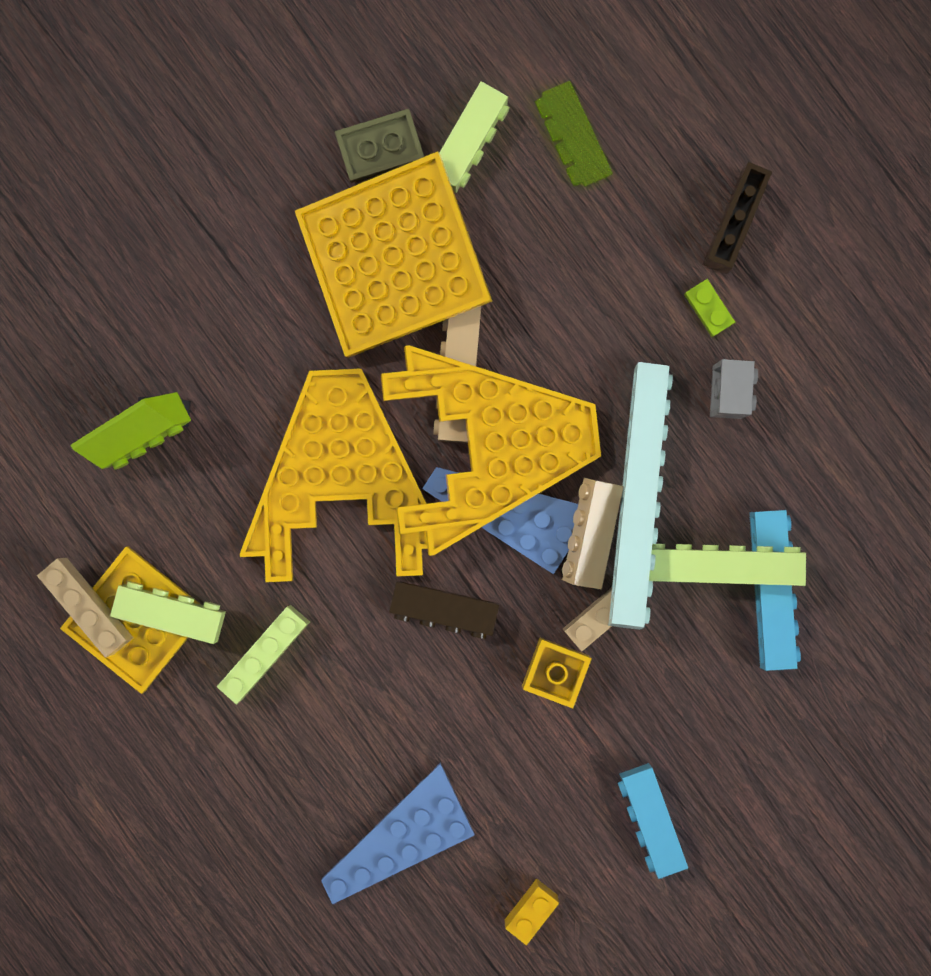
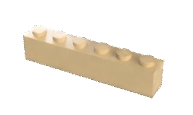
[434,306,481,443]

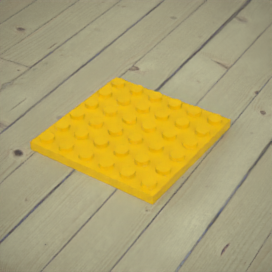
[295,151,492,358]

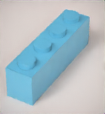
[618,763,688,879]

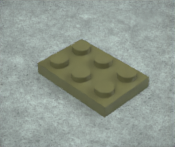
[335,109,424,183]

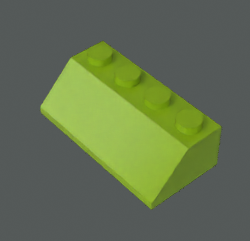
[71,392,191,470]

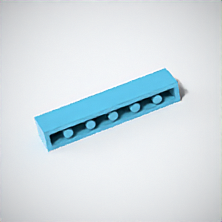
[749,510,801,671]

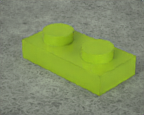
[684,279,735,337]

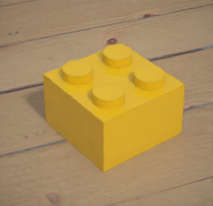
[522,637,592,708]

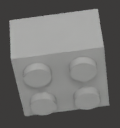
[710,359,758,419]

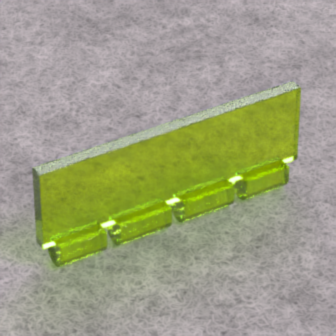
[535,81,613,187]

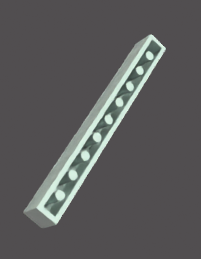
[608,362,673,630]

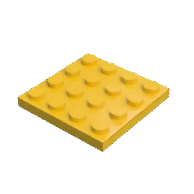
[60,546,201,694]

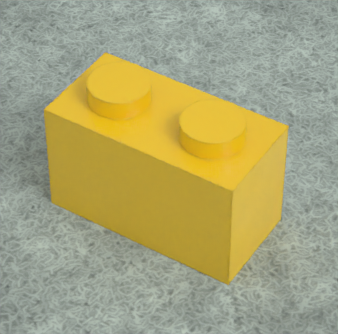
[505,879,559,945]

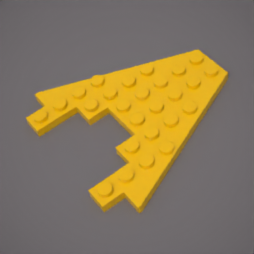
[381,345,601,556]
[240,369,428,582]

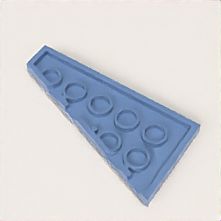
[422,467,578,574]
[321,762,474,904]

